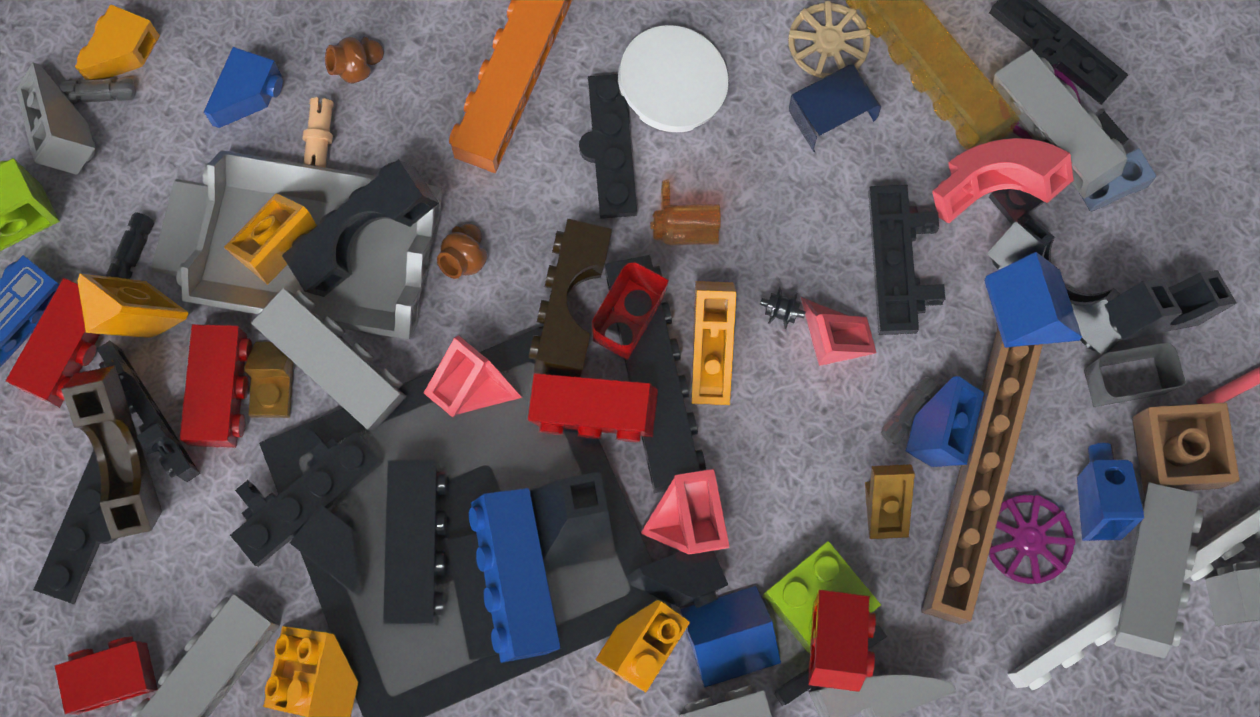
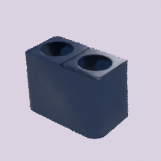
[789,64,882,152]

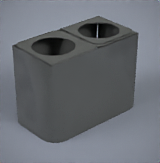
[1084,343,1186,407]

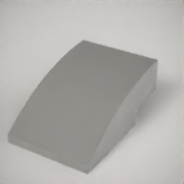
[809,675,956,717]

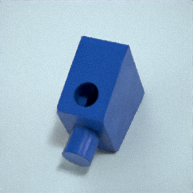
[1077,443,1144,541]

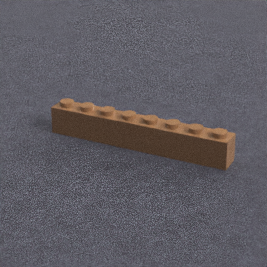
[921,328,1043,625]

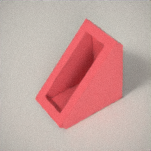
[801,297,877,366]
[424,335,522,417]
[641,469,729,554]

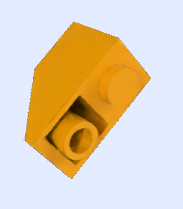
[75,4,160,80]
[595,600,690,692]

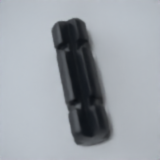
[106,212,154,279]

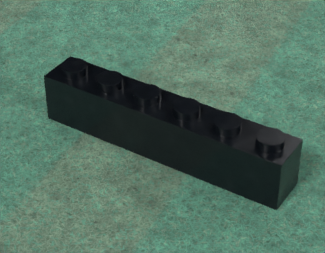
[605,255,706,494]

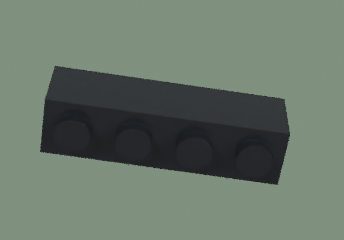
[383,460,448,627]

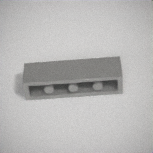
[992,49,1127,199]
[251,288,406,431]
[1114,482,1204,658]
[131,594,279,717]

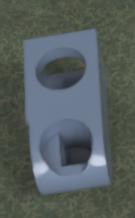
[1079,148,1157,212]

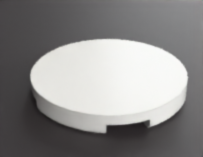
[618,25,728,132]

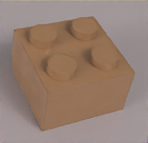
[1132,403,1240,493]

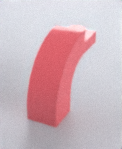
[932,138,1074,223]

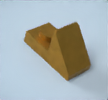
[244,342,294,418]
[865,464,915,539]

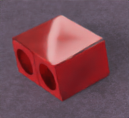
[592,263,669,360]

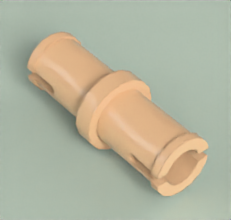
[302,97,334,168]

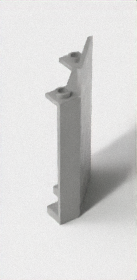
[151,150,442,340]

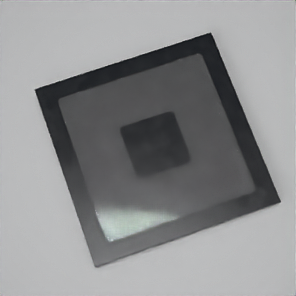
[259,326,672,717]

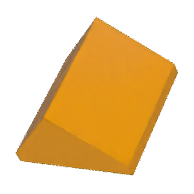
[224,193,317,285]
[77,273,189,338]

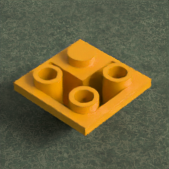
[263,626,358,717]

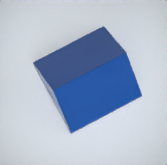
[984,252,1082,348]
[680,586,781,688]

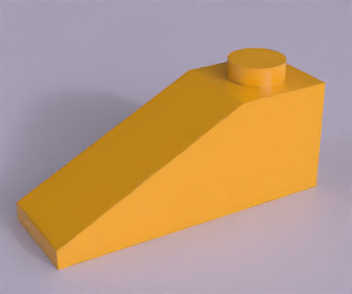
[691,281,736,405]

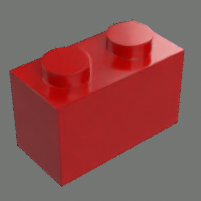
[808,590,876,692]
[54,636,158,715]

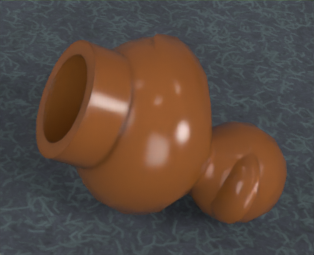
[325,37,384,84]
[437,224,487,279]

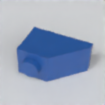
[204,47,283,128]
[906,376,984,467]

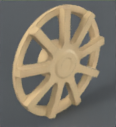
[788,1,870,78]

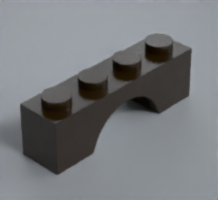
[528,218,612,377]
[61,365,162,539]

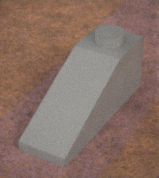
[16,62,95,175]

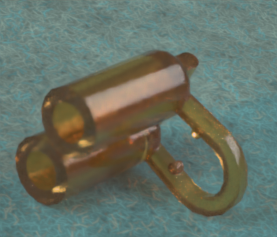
[650,179,721,245]

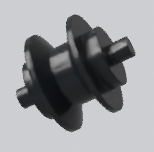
[760,287,806,329]

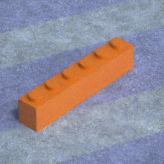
[449,0,573,174]

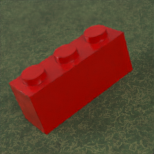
[6,278,100,408]
[180,324,252,448]
[528,374,658,442]

